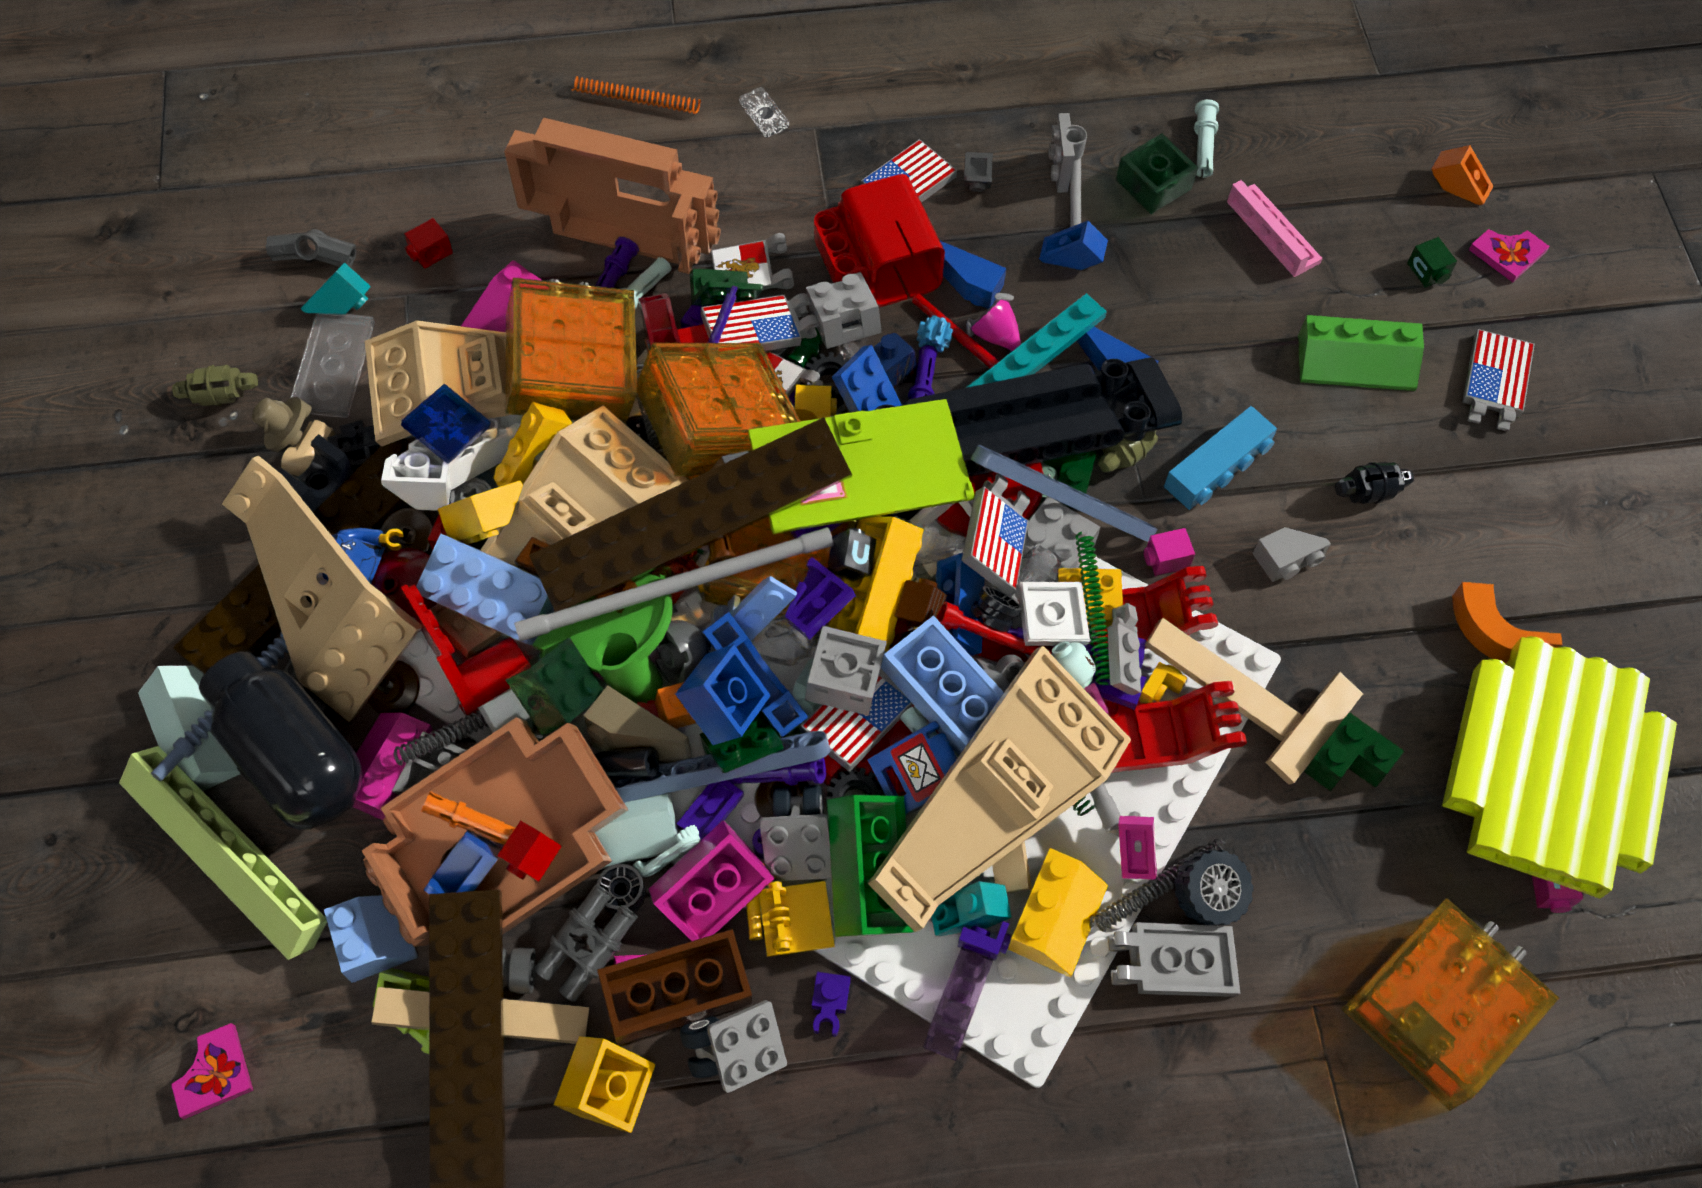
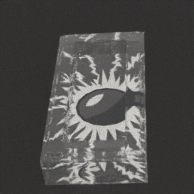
[739,87,789,138]

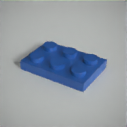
[832,345,901,413]

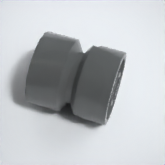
[503,947,536,994]

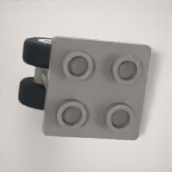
[760,785,832,881]
[680,1000,787,1093]

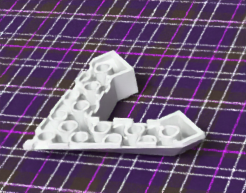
[381,407,579,511]

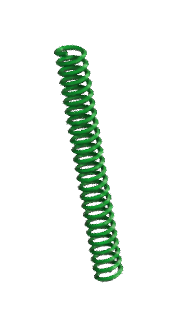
[1075,532,1110,685]

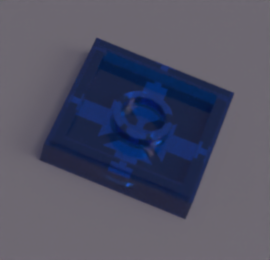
[401,384,491,464]

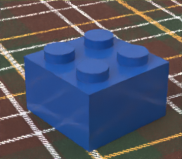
[675,644,771,745]

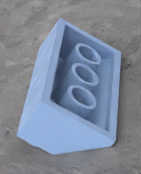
[881,615,1004,755]

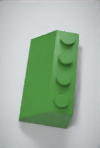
[1298,315,1424,391]

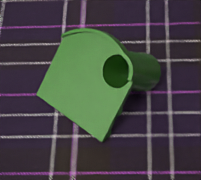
[532,573,672,704]

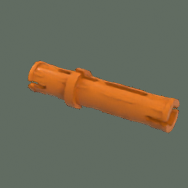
[421,791,516,845]

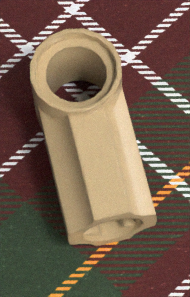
[281,420,335,476]

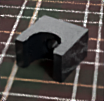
[278,434,354,512]

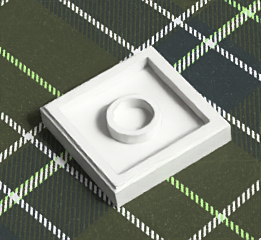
[1017,582,1090,646]

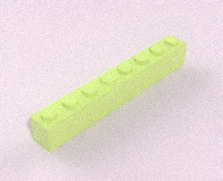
[119,746,327,960]

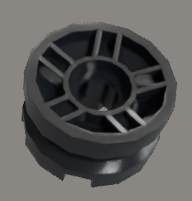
[970,586,1022,632]
[596,864,646,916]

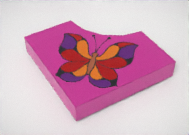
[1469,229,1550,282]
[171,1023,254,1119]

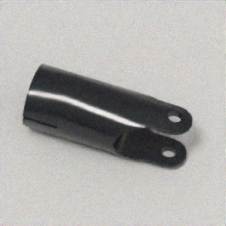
[594,747,660,779]

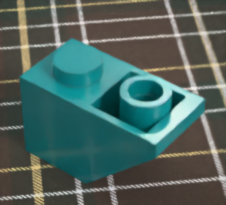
[931,881,1012,937]

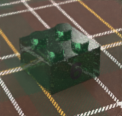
[1116,133,1198,214]
[506,637,604,736]

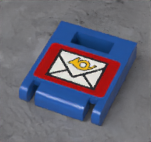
[867,721,957,816]

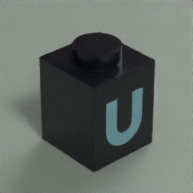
[827,528,877,581]

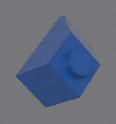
[1039,221,1108,270]

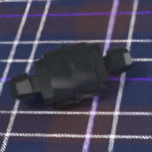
[1334,462,1414,504]

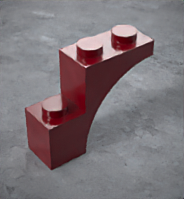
[638,293,687,373]

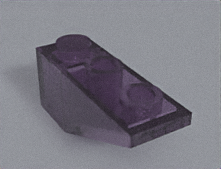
[923,947,994,1061]

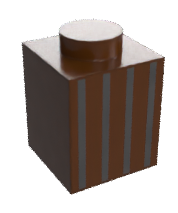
[895,578,947,627]

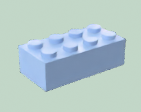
[416,534,554,645]

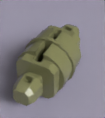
[172,365,258,407]
[1098,430,1158,472]

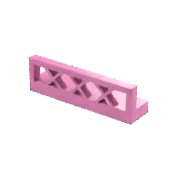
[1227,180,1322,277]

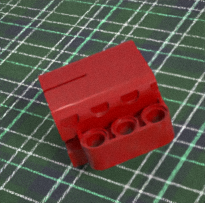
[814,174,945,307]

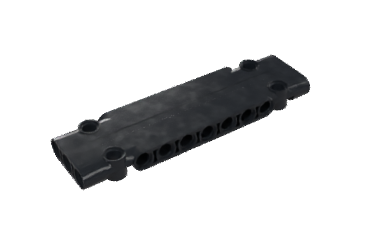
[875,357,1182,477]

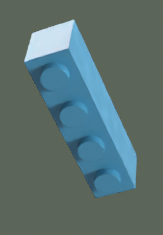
[1164,406,1277,510]

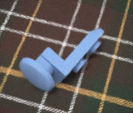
[711,576,797,641]

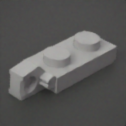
[1107,603,1141,696]

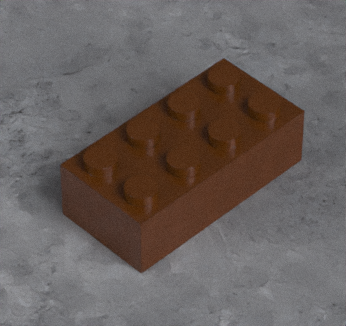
[597,929,752,1045]

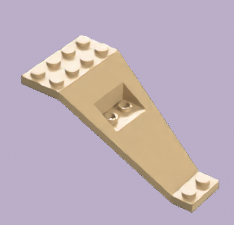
[222,456,422,722]

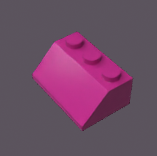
[352,712,435,820]
[649,820,774,941]

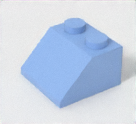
[324,895,418,983]

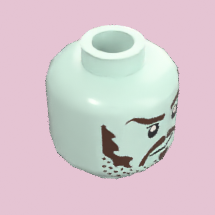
[1051,641,1096,688]

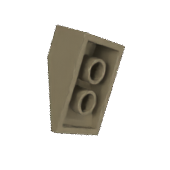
[583,685,692,764]

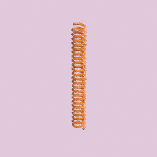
[571,76,701,114]

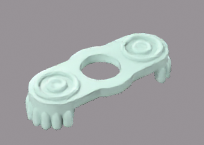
[633,825,701,877]

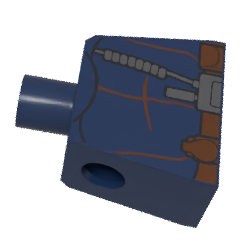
[873,333,917,389]

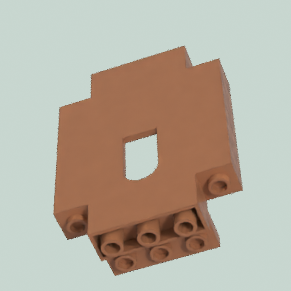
[504,118,721,274]
[362,717,628,947]

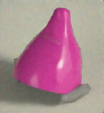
[966,293,1021,351]

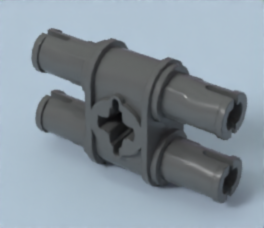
[533,885,638,1002]

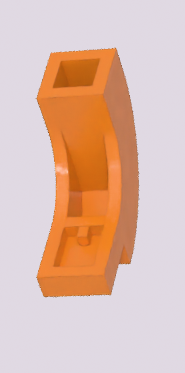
[1452,582,1562,664]

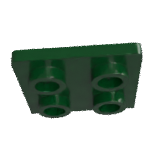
[689,269,763,307]
[699,711,784,773]

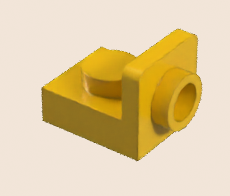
[1139,662,1187,704]

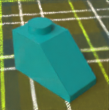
[301,262,371,314]

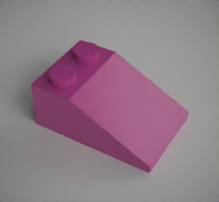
[461,260,549,334]

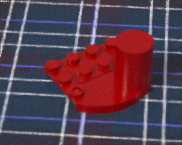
[401,584,534,719]

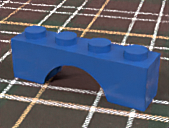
[702,612,808,738]

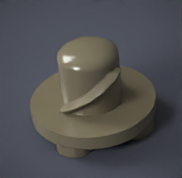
[252,397,311,452]

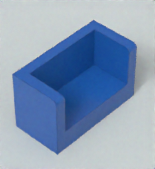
[424,830,501,894]

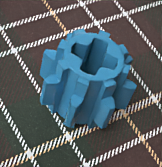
[916,315,953,353]

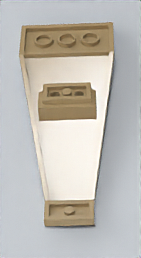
[365,321,643,446]
[430,406,688,659]
[868,645,1131,932]

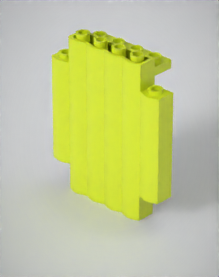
[1442,636,1677,899]

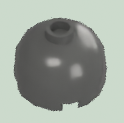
[655,620,711,685]

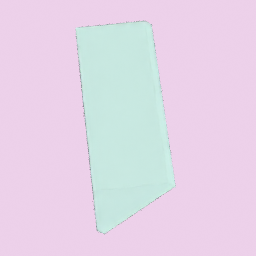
[138,665,240,791]
[595,792,678,870]

